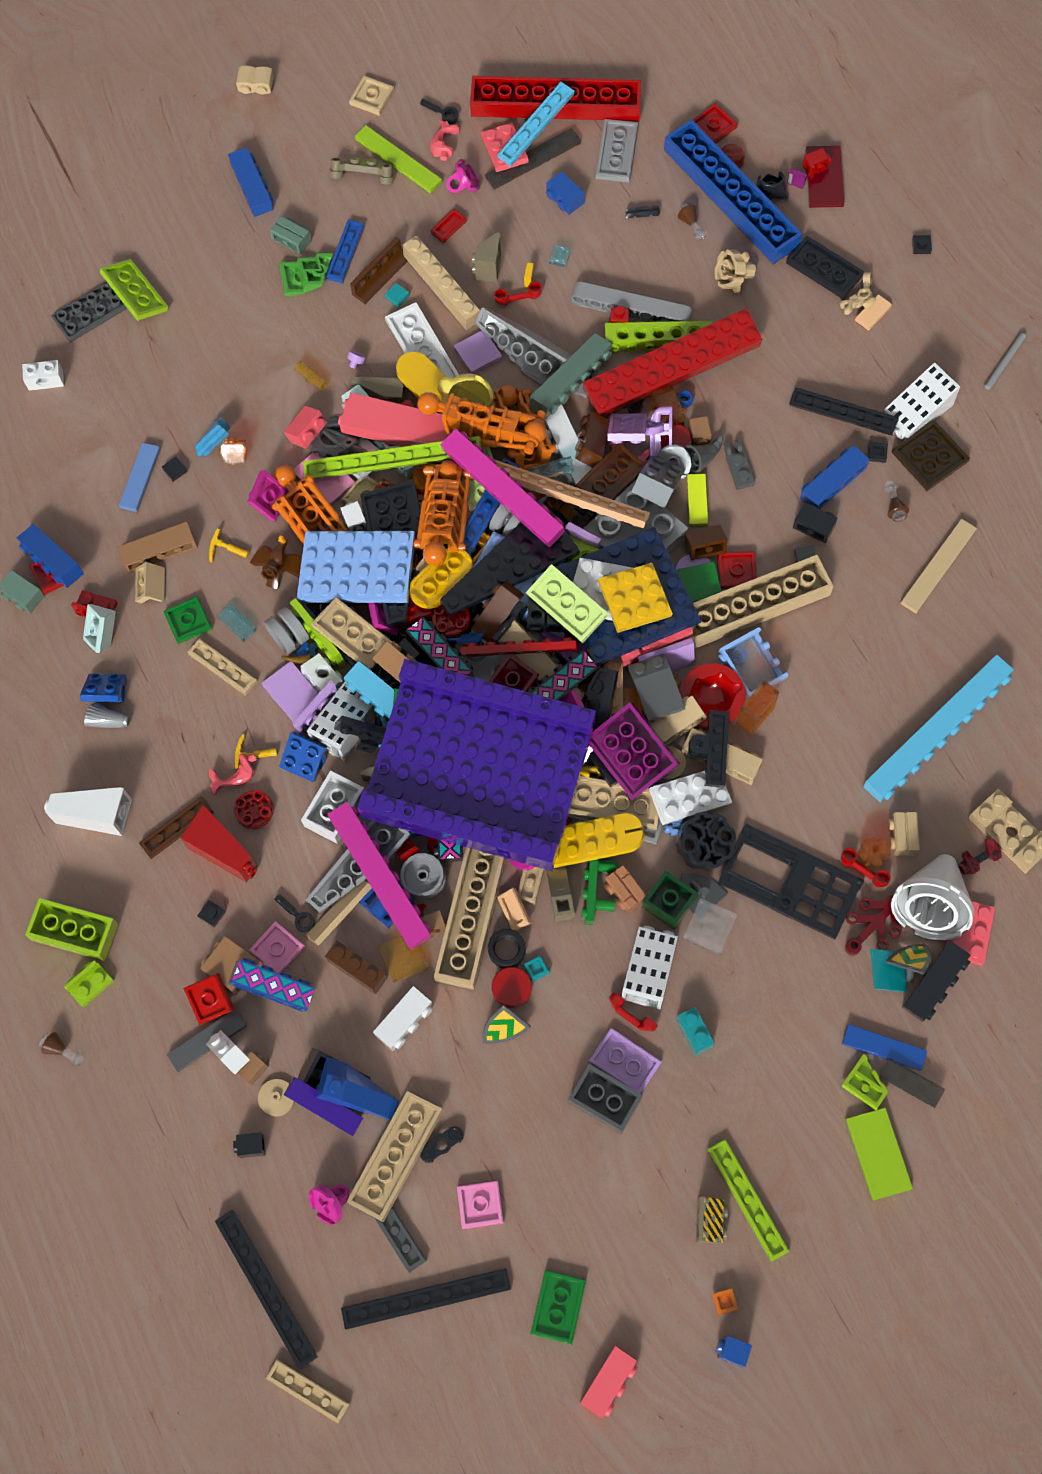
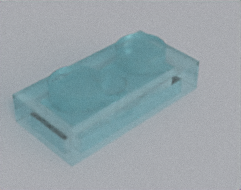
[217,604,257,642]

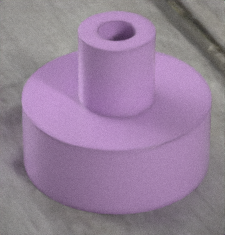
[347,350,366,369]

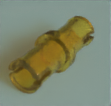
[294,361,328,391]

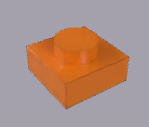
[711,1288,739,1316]

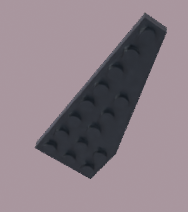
[360,480,421,627]
[440,509,580,618]

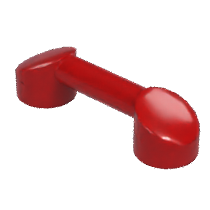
[494,281,542,306]
[841,847,891,887]
[609,992,658,1032]

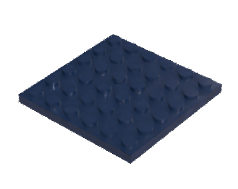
[556,526,701,666]

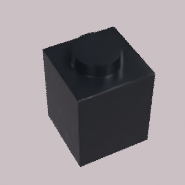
[233,1132,265,1158]

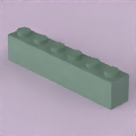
[529,333,612,419]

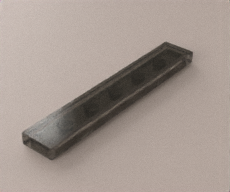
[485,128,581,190]

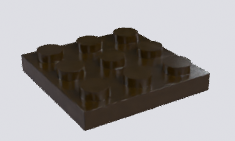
[891,420,970,491]

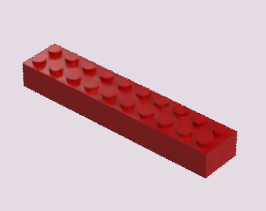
[470,76,641,121]
[583,308,762,417]

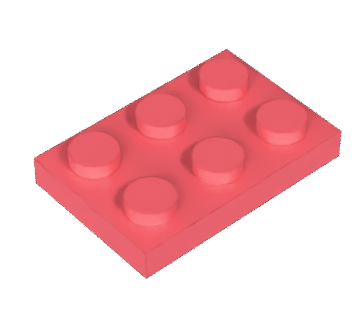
[480,123,528,172]
[945,901,995,966]

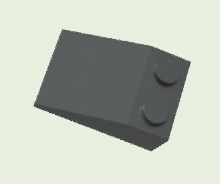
[628,653,685,722]

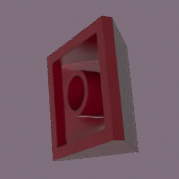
[489,653,540,692]

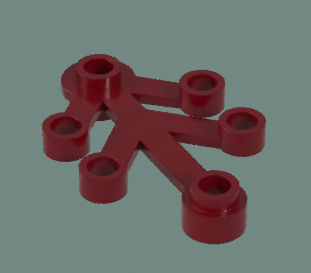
[845,895,902,956]

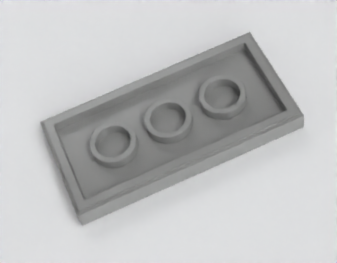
[595,119,638,183]

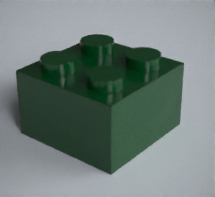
[642,870,698,930]

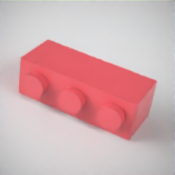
[580,1346,638,1418]

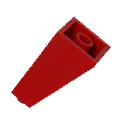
[181,805,257,883]

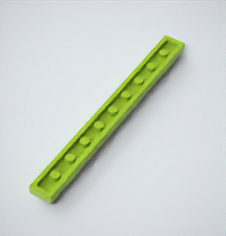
[303,436,482,479]

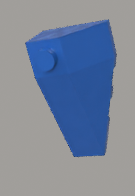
[316,1057,398,1120]

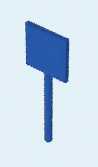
[447,633,485,644]

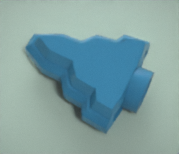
[195,417,231,456]

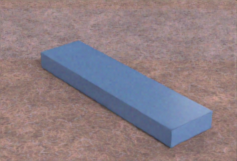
[119,443,160,512]

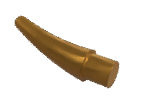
[281,654,313,664]

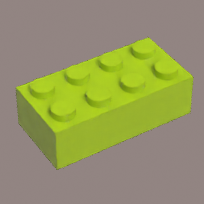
[25,898,119,961]

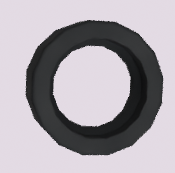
[488,929,526,969]

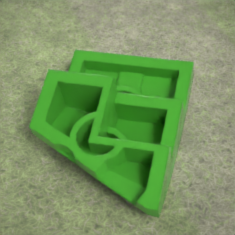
[279,253,332,296]

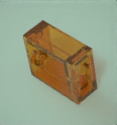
[736,681,779,736]

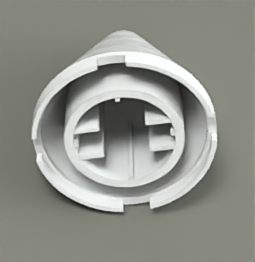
[891,854,974,940]

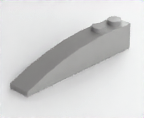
[475,307,572,385]
[306,821,410,913]

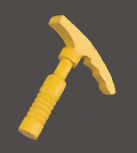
[209,528,250,563]
[235,734,277,770]

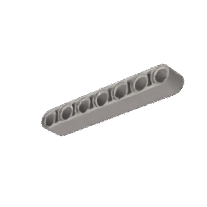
[570,282,692,322]

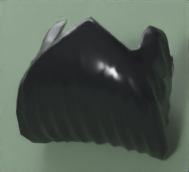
[757,171,789,200]

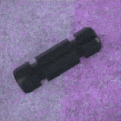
[626,205,660,219]

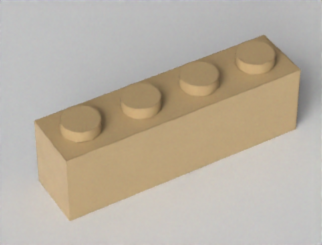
[649,696,707,745]
[682,728,763,785]

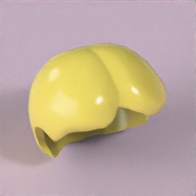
[438,374,494,406]

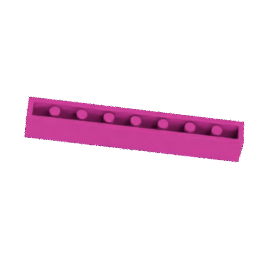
[440,429,565,548]
[327,802,432,950]

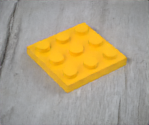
[598,563,673,633]

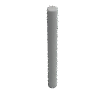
[984,333,1026,390]

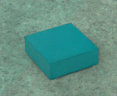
[385,283,410,307]
[523,955,550,983]

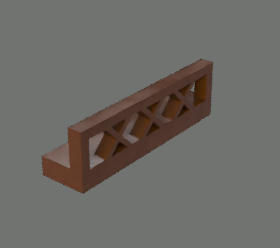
[350,237,408,305]

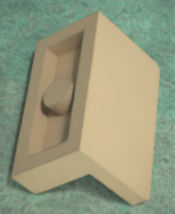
[135,562,165,604]

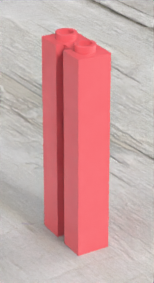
[338,392,447,447]

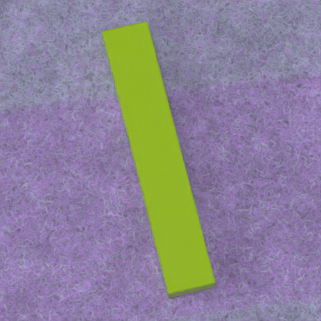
[355,125,442,194]
[707,1139,790,1262]

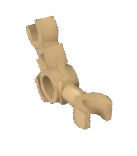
[839,272,876,315]

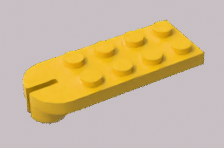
[554,813,646,868]

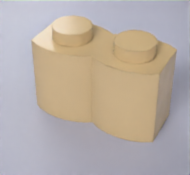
[236,66,274,95]

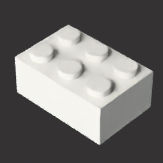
[301,771,365,844]

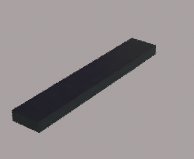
[789,387,899,436]

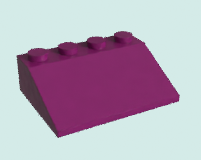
[589,702,681,800]

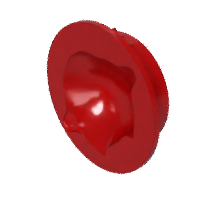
[679,663,746,728]

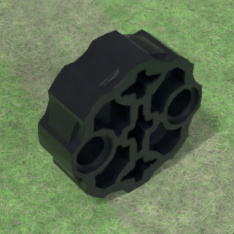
[676,811,736,871]

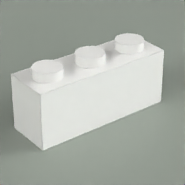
[373,986,433,1051]

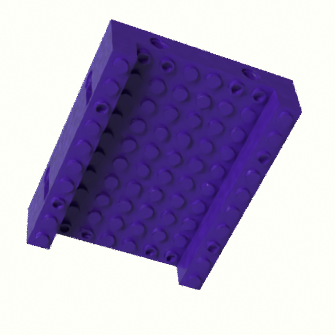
[357,659,596,871]

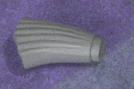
[84,702,129,728]

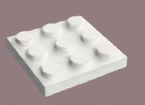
[573,558,632,621]

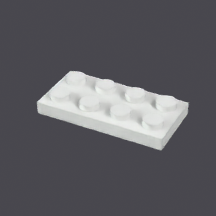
[649,771,732,826]

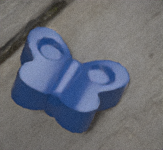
[295,642,318,657]

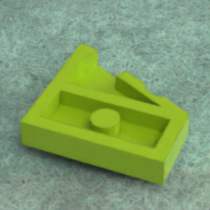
[841,1054,888,1110]

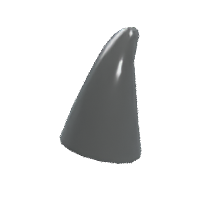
[684,434,723,473]

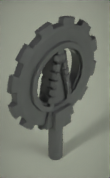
[310,416,369,458]

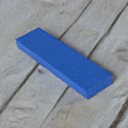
[326,219,365,283]
[842,1024,927,1071]

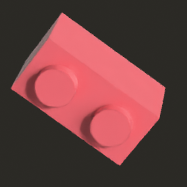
[284,406,328,449]

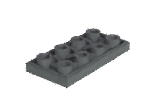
[51,282,128,343]

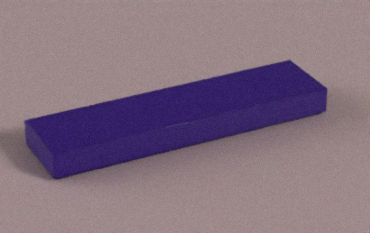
[283,1077,363,1136]

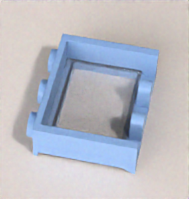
[717,627,789,701]

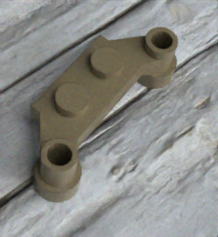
[329,157,393,185]

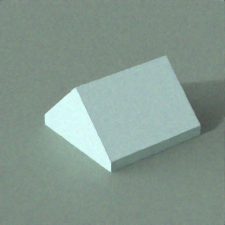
[83,604,116,653]

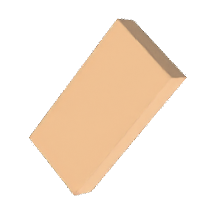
[855,294,892,330]
[497,887,531,931]

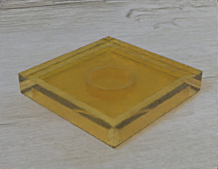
[378,936,430,983]

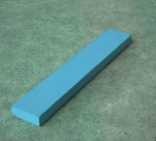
[497,82,574,167]

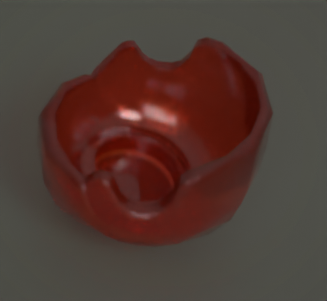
[721,144,745,169]

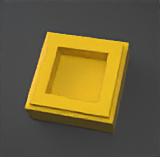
[524,263,534,288]

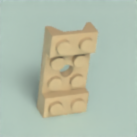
[968,788,1042,874]

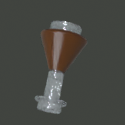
[678,203,706,241]
[883,481,909,522]
[39,1032,84,1066]

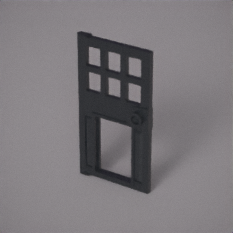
[718,824,864,940]

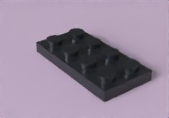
[786,236,865,300]

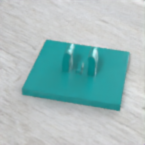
[870,949,907,992]

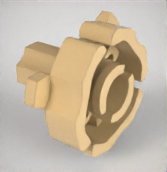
[714,249,756,293]

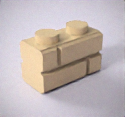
[888,812,920,856]

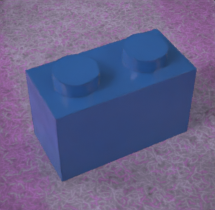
[546,171,585,215]
[715,1336,752,1367]

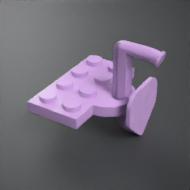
[608,406,678,465]

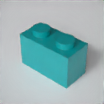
[676,1007,714,1056]

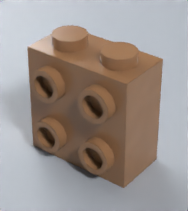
[200,936,259,995]

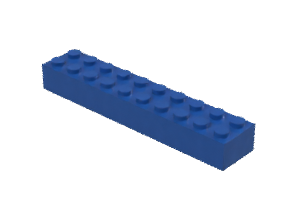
[664,119,803,265]

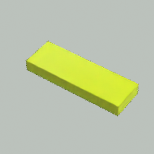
[687,474,708,527]

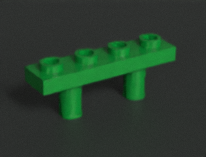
[581,859,617,925]

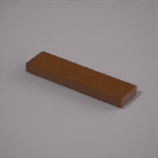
[139,796,214,859]

